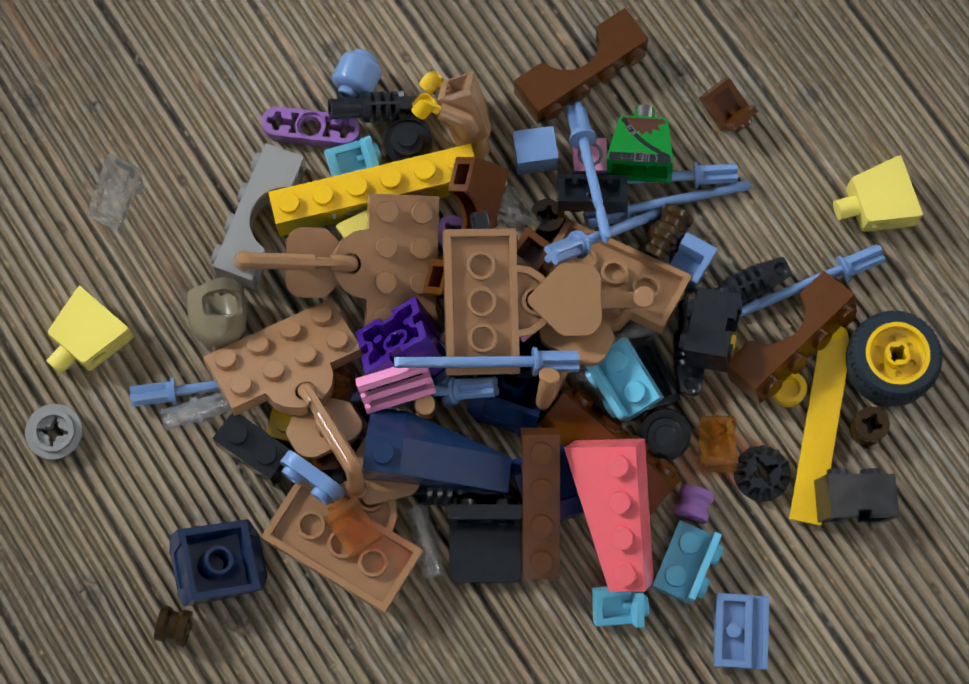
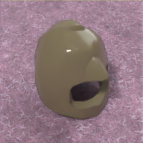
[187,277,247,352]

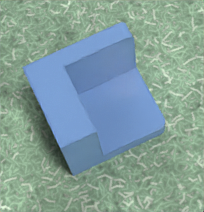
[513,126,558,175]
[670,232,717,293]

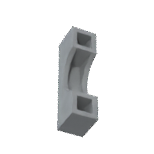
[211,143,307,290]

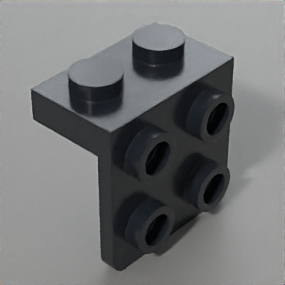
[449,498,522,583]

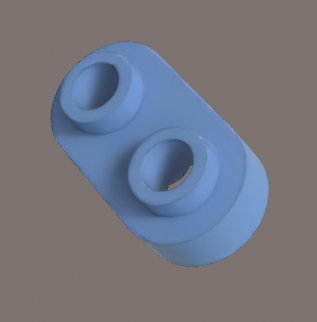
[280,450,347,506]

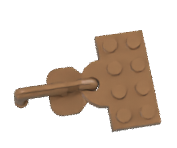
[234,193,439,327]
[536,218,692,410]
[443,228,655,376]
[203,299,367,499]
[261,395,436,614]

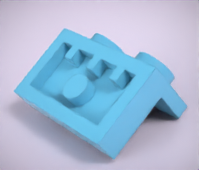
[585,337,664,421]
[651,520,724,605]

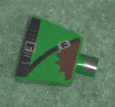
[607,104,673,183]

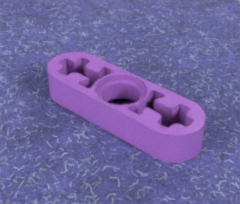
[262,107,361,148]

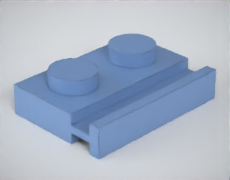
[713,593,769,671]

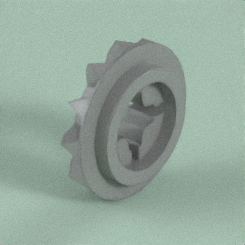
[25,404,83,461]

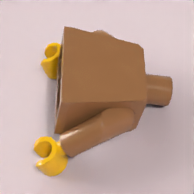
[411,71,492,158]

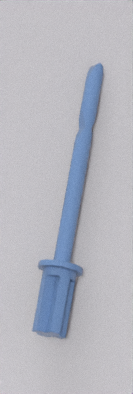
[566,102,611,244]
[627,162,738,189]
[583,181,753,229]
[544,209,661,265]
[741,244,886,317]
[394,347,580,376]
[330,376,499,404]
[130,377,220,407]

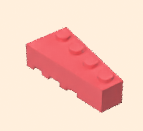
[564,439,654,592]

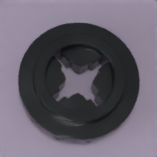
[734,445,791,502]

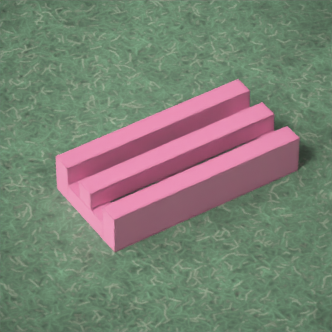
[355,367,436,414]

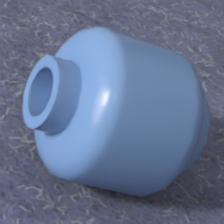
[332,49,382,98]

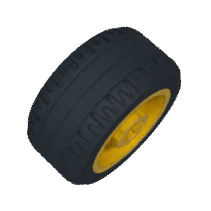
[846,310,943,407]

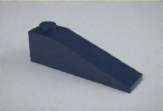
[362,409,511,494]

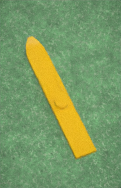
[789,327,850,526]

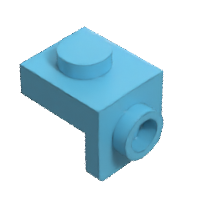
[324,136,381,176]
[592,586,649,628]

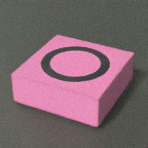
[572,138,607,174]

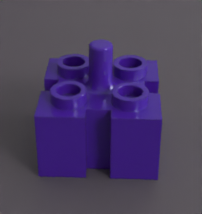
[356,296,446,388]

